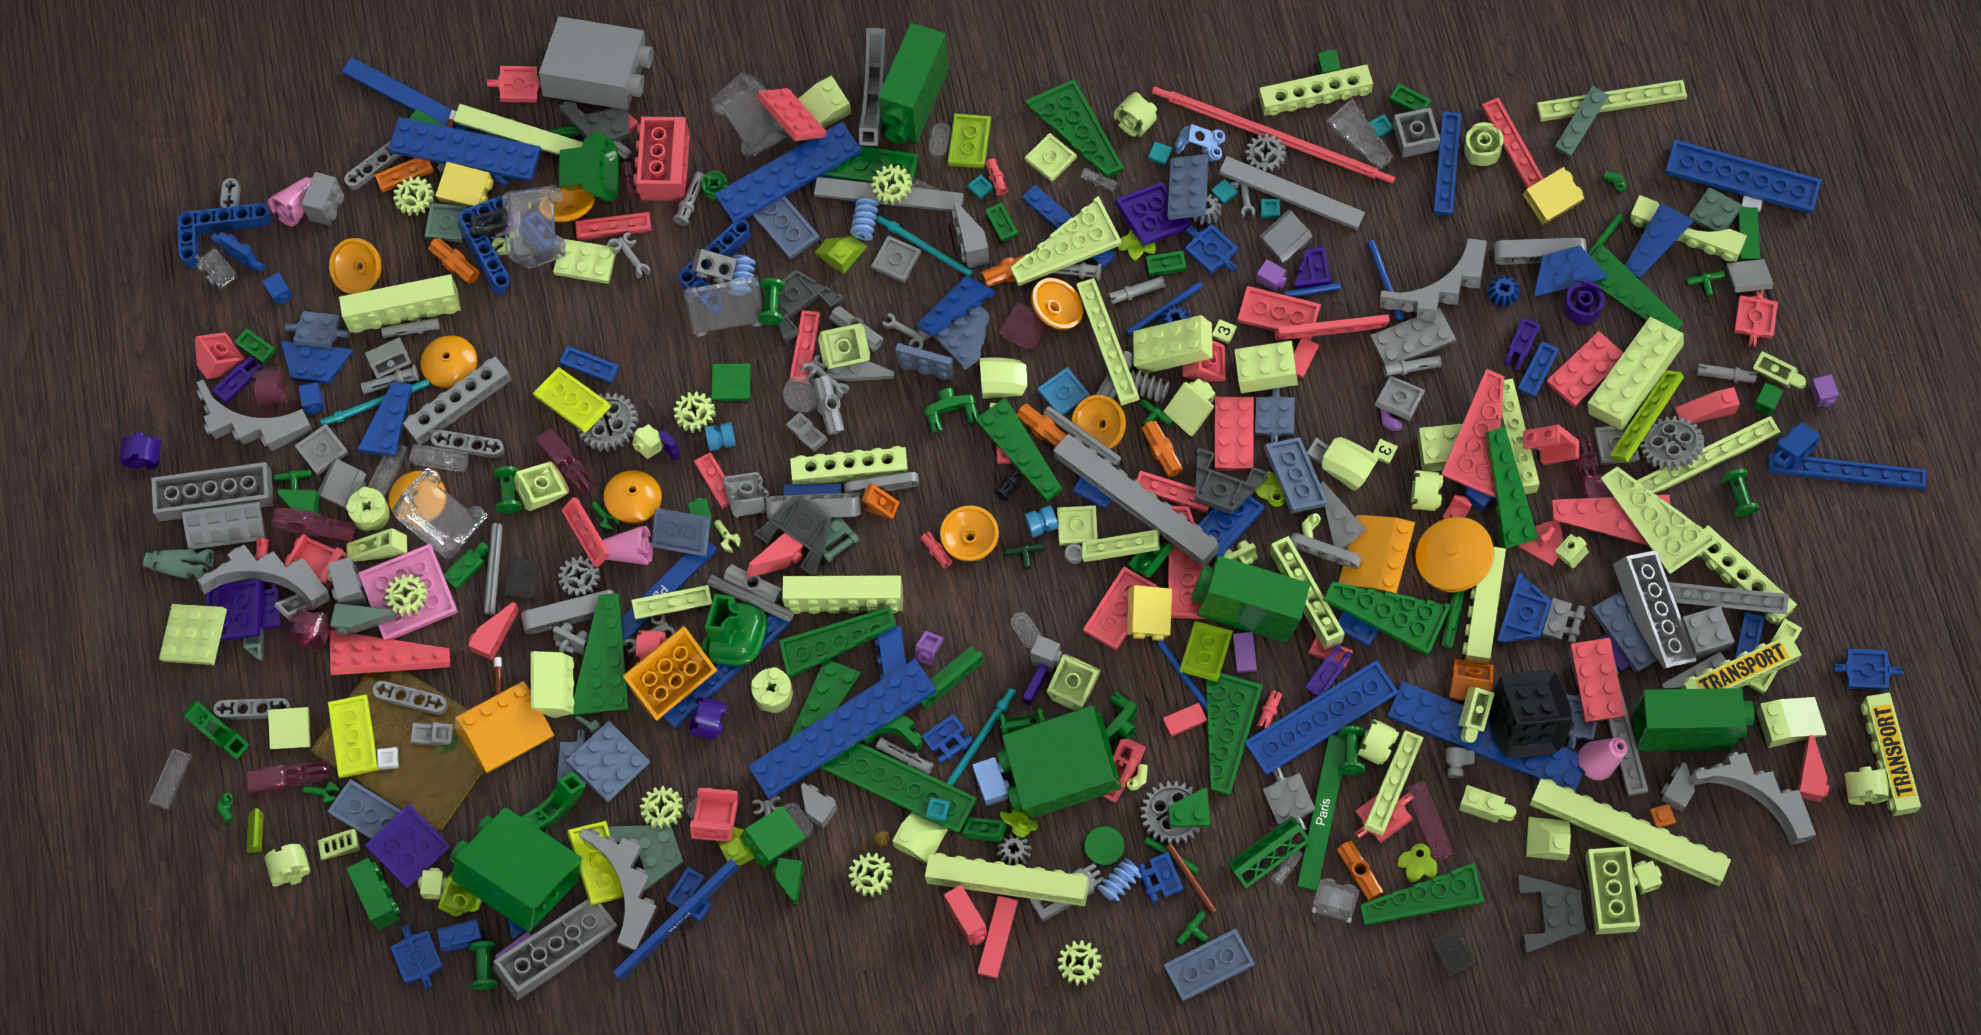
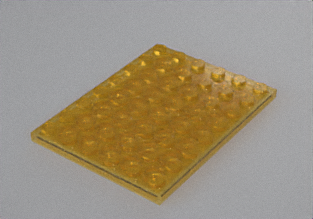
[310,670,483,833]

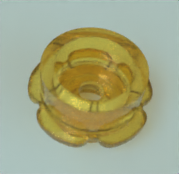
[872,831,892,846]

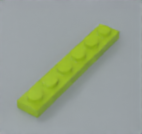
[1609,370,1684,463]

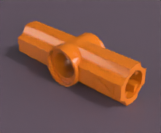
[428,238,480,284]
[981,253,1030,287]
[1016,403,1067,448]
[1141,421,1183,477]
[1336,840,1383,902]

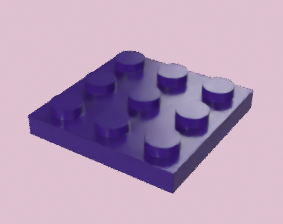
[1114,182,1191,247]
[205,579,263,642]
[365,804,451,889]

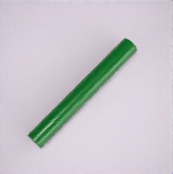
[1587,213,1624,257]
[1144,836,1199,875]

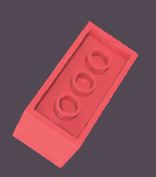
[634,117,690,201]

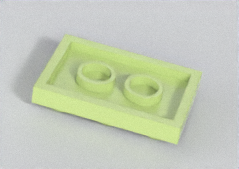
[553,239,616,284]

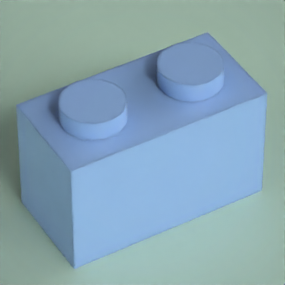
[972,757,1010,806]

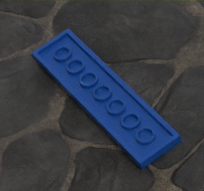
[388,117,542,182]
[715,122,862,223]
[1665,140,1822,214]
[1245,660,1399,776]

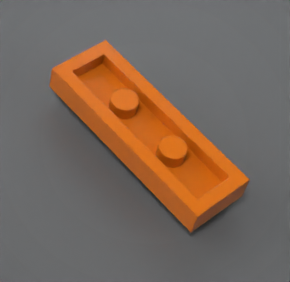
[375,158,434,193]

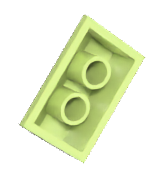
[531,651,574,718]

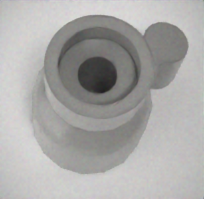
[1446,747,1475,779]

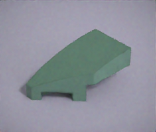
[243,628,264,661]

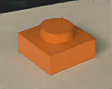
[1649,804,1676,828]

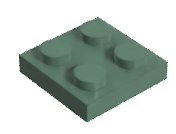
[1689,187,1742,232]
[425,203,468,243]

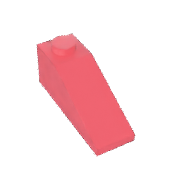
[1675,387,1740,424]
[746,533,803,578]
[468,602,519,661]
[1797,735,1829,802]
[1103,739,1146,802]

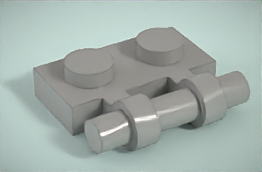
[1542,598,1585,644]

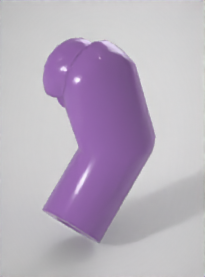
[1380,409,1403,431]

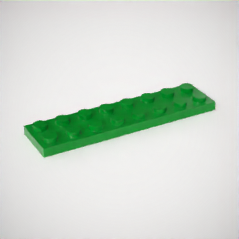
[819,742,977,835]

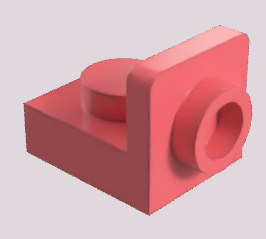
[1442,495,1472,520]

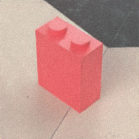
[944,885,987,945]

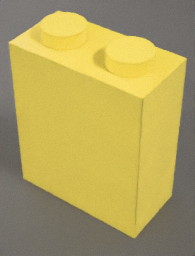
[436,162,494,208]
[1522,167,1584,225]
[1127,585,1172,641]

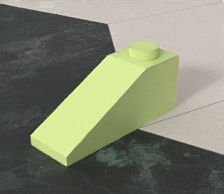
[347,528,407,562]

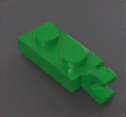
[444,541,489,590]

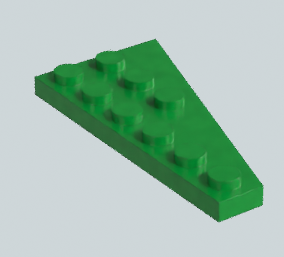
[1025,79,1124,178]
[1323,582,1451,656]
[570,593,629,716]
[1206,673,1263,796]

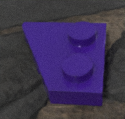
[1294,247,1331,289]

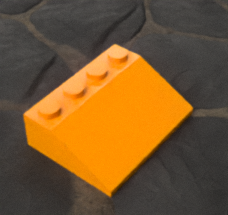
[1338,515,1415,594]
[623,626,717,721]
[455,681,554,774]

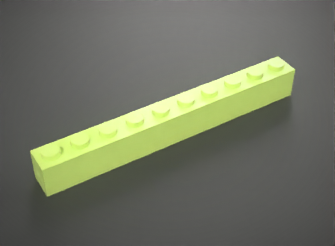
[1530,779,1731,886]

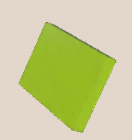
[948,113,991,169]
[1179,621,1233,682]

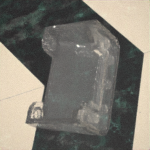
[710,71,790,157]
[503,185,566,270]
[683,276,764,337]
[392,467,488,559]

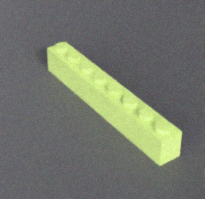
[925,853,1089,906]

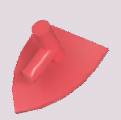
[1519,521,1563,566]

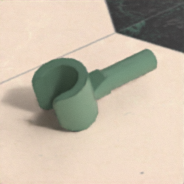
[575,715,601,734]

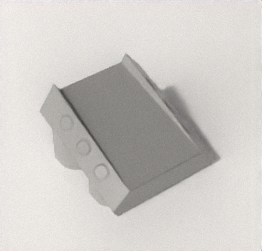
[1259,210,1312,263]
[317,458,366,510]
[722,472,769,518]

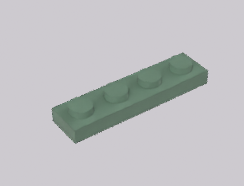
[1554,86,1609,157]

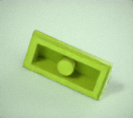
[246,808,264,853]

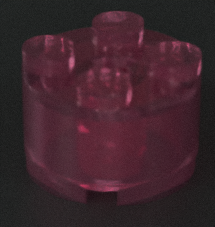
[252,366,288,409]
[287,609,331,651]

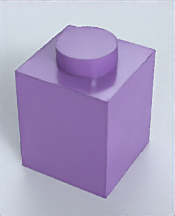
[1256,259,1287,293]
[1809,374,1839,407]

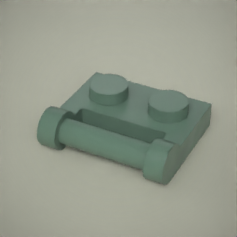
[822,517,860,564]

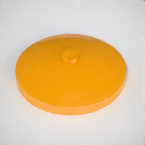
[1416,517,1494,592]

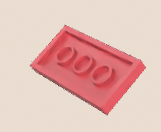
[756,88,827,141]
[1237,286,1321,341]
[1546,331,1624,408]
[1215,397,1254,471]
[1083,567,1157,651]
[1570,638,1625,723]

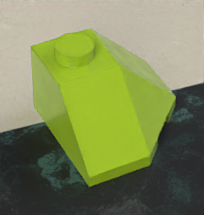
[814,236,867,274]
[717,827,754,866]
[438,872,482,917]

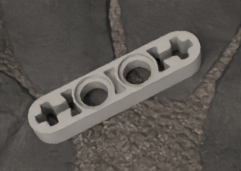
[344,141,402,190]
[431,430,505,458]
[844,472,919,496]
[1290,533,1362,569]
[373,681,448,715]
[213,698,292,720]

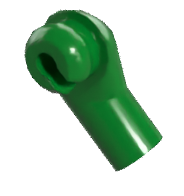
[1603,171,1627,192]
[217,792,234,823]

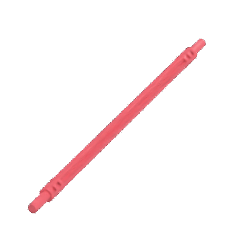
[1152,86,1396,184]

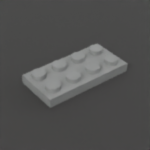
[1370,308,1456,365]
[182,501,266,549]

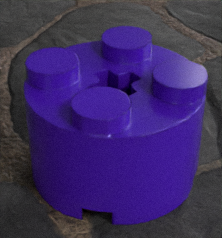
[1564,281,1605,326]
[119,432,162,470]
[689,696,726,740]

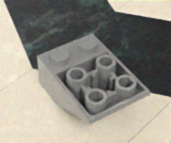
[952,202,989,268]

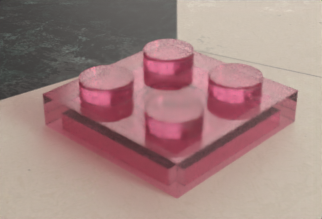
[999,302,1048,351]

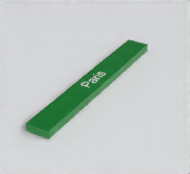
[1297,735,1346,892]

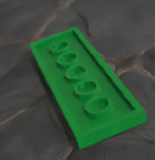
[808,139,918,184]

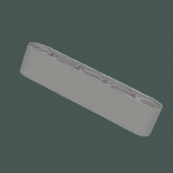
[1493,238,1587,265]
[765,493,861,519]
[521,590,614,634]

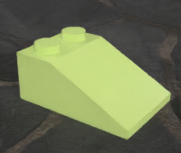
[798,75,851,128]
[1757,697,1827,748]

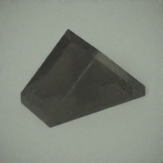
[471,208,508,238]

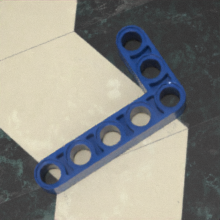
[458,196,510,295]
[178,203,272,268]
[678,219,751,315]

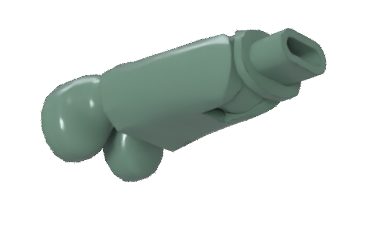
[143,549,214,582]

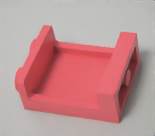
[1523,424,1579,465]
[284,533,347,590]
[690,788,739,842]

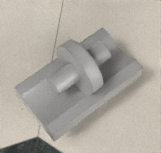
[553,622,589,655]

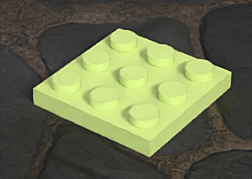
[159,604,227,665]

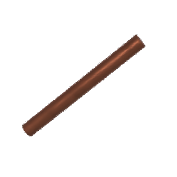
[1165,843,1217,915]

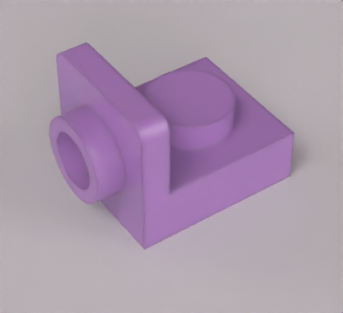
[914,631,943,666]

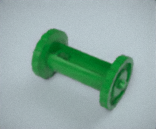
[758,278,785,325]
[493,466,522,514]
[1722,469,1760,517]
[1000,707,1046,735]
[1338,726,1365,776]
[469,941,498,990]

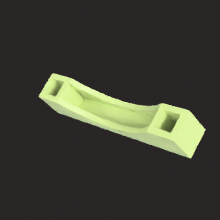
[1629,195,1747,262]

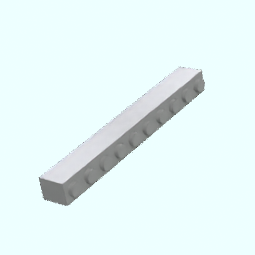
[1053,434,1219,566]

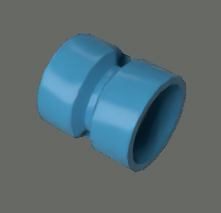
[705,422,736,451]
[1024,505,1058,538]

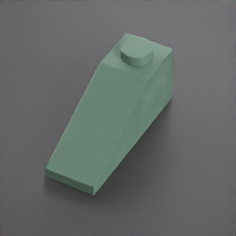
[330,603,397,635]

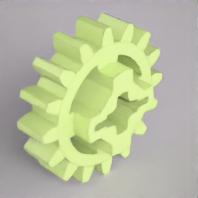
[871,164,913,205]
[393,177,435,216]
[674,392,716,433]
[385,574,429,616]
[640,786,684,830]
[849,852,893,897]
[1058,940,1102,986]

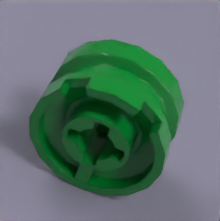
[701,171,728,201]

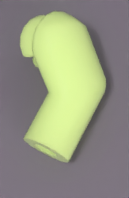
[1302,513,1321,539]
[1126,764,1148,791]

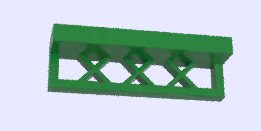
[918,646,984,711]
[1227,816,1311,888]

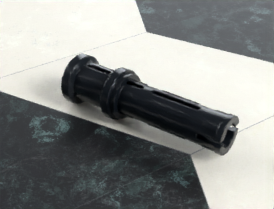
[994,468,1024,501]

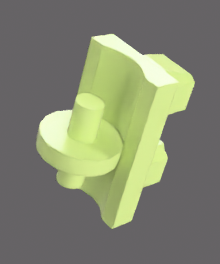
[1222,540,1258,565]

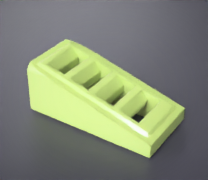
[318,829,361,860]

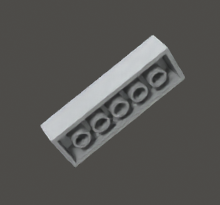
[151,462,274,522]

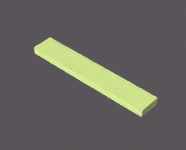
[1364,730,1424,836]

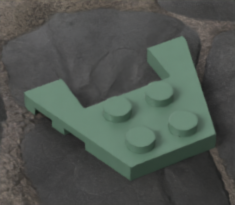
[608,825,684,891]

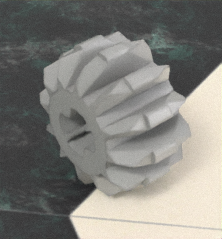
[1193,194,1222,226]
[997,834,1031,866]

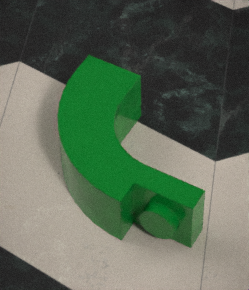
[182,700,250,760]
[861,715,923,752]
[521,772,586,831]

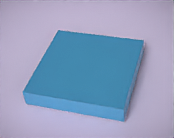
[1037,367,1091,416]

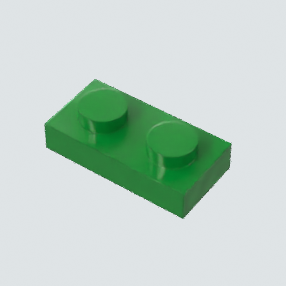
[1389,83,1431,112]
[985,203,1018,243]
[1146,251,1186,276]
[234,328,276,365]
[962,817,1007,842]

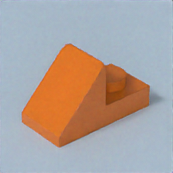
[861,484,899,519]

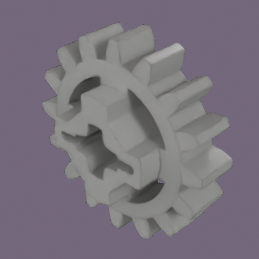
[1245,133,1286,173]
[558,556,601,598]

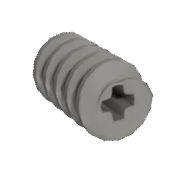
[1131,370,1170,403]

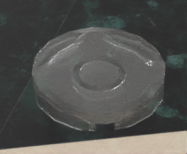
[783,375,819,413]

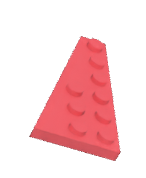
[1441,369,1505,498]
[1551,495,1670,547]
[1168,506,1210,619]
[330,630,450,675]

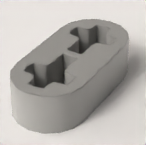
[220,178,241,207]

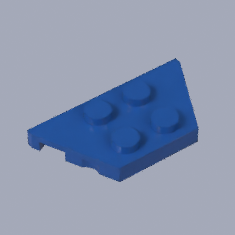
[1534,246,1607,297]
[281,341,354,385]
[1497,573,1552,644]

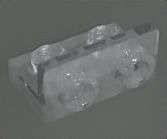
[194,248,238,289]

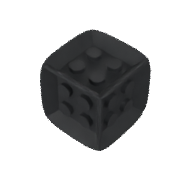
[1489,670,1573,758]

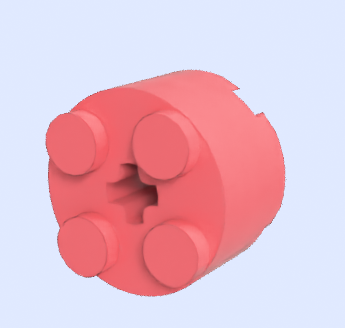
[636,630,668,664]

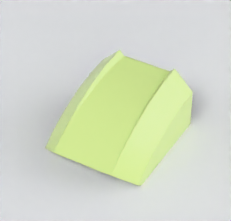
[818,323,870,369]
[980,358,1028,399]
[1322,437,1378,491]
[514,461,569,511]
[1047,654,1101,711]

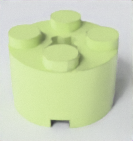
[1114,92,1157,137]
[1464,122,1504,166]
[1411,470,1443,511]
[346,487,390,532]
[751,667,793,713]
[1358,719,1399,765]
[1844,767,1889,805]
[264,844,311,886]

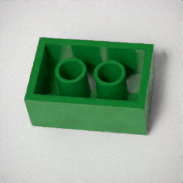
[346,858,401,931]

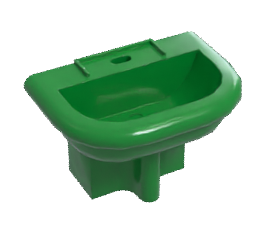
[559,130,620,202]
[705,594,768,666]

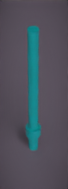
[876,215,973,277]
[320,379,430,426]
[946,688,1016,786]

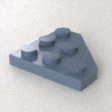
[933,305,990,370]

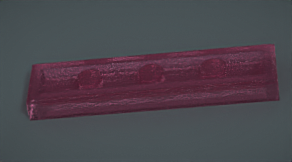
[1406,781,1454,862]

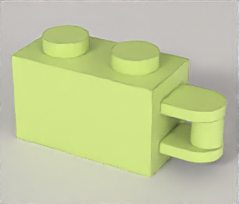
[1753,351,1806,389]
[1458,687,1494,743]
[1459,785,1516,823]

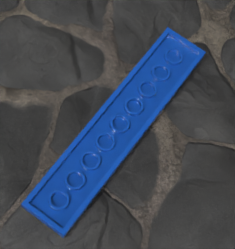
[748,659,937,800]
[1387,681,1584,791]

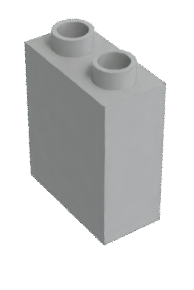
[539,16,653,110]

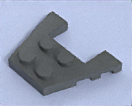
[559,102,629,142]
[778,270,845,343]
[1195,447,1269,514]
[754,496,832,576]
[1517,875,1585,954]

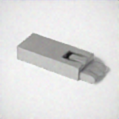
[1029,864,1104,922]

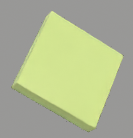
[1025,133,1077,182]
[1164,382,1214,436]
[1057,505,1098,546]
[268,707,311,749]

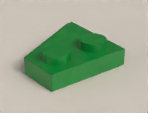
[1168,788,1210,828]

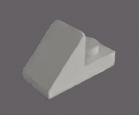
[274,594,313,625]

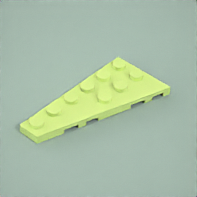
[1011,196,1122,286]
[1601,467,1719,574]

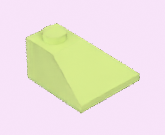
[892,812,948,864]
[1526,817,1571,861]

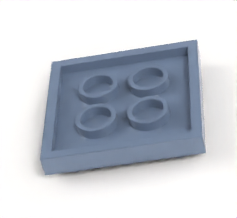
[566,721,650,804]

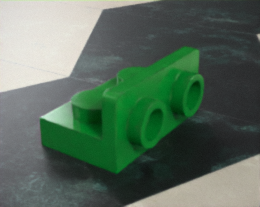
[1128,543,1173,577]

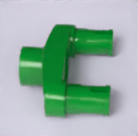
[923,388,979,434]
[1106,691,1139,744]

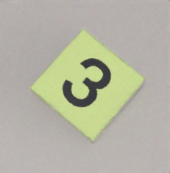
[1212,319,1237,345]
[1373,439,1398,465]

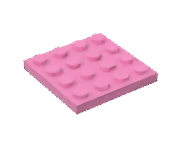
[358,543,458,641]

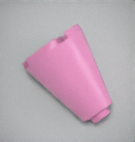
[268,177,312,227]
[602,526,653,565]
[1578,737,1628,781]

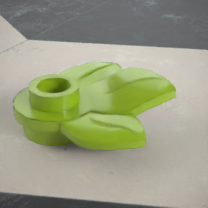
[1118,229,1156,261]
[1256,471,1286,507]
[1000,809,1038,837]
[1397,843,1437,883]

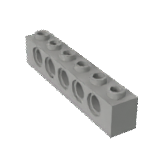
[403,356,512,447]

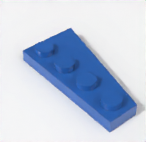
[1625,203,1695,279]
[917,276,995,336]
[358,382,412,457]

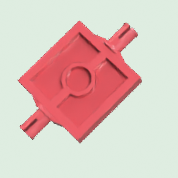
[487,66,541,103]
[1734,290,1778,348]
[1354,792,1414,843]

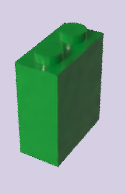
[740,806,806,868]

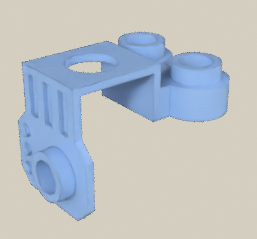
[1175,124,1225,163]

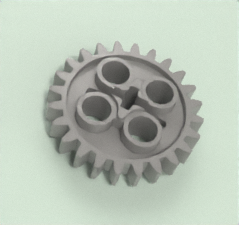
[577,393,639,452]
[1640,416,1704,471]
[1141,781,1200,846]

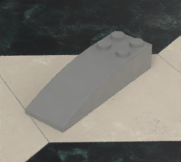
[1613,550,1697,669]
[493,899,618,1001]

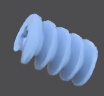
[850,198,879,241]
[728,255,756,297]
[1097,858,1142,901]

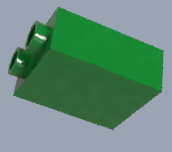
[878,22,949,144]
[1191,556,1311,643]
[1633,688,1754,753]
[998,706,1122,819]
[450,807,582,933]

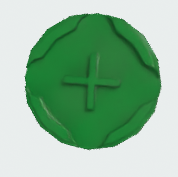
[1085,826,1124,867]

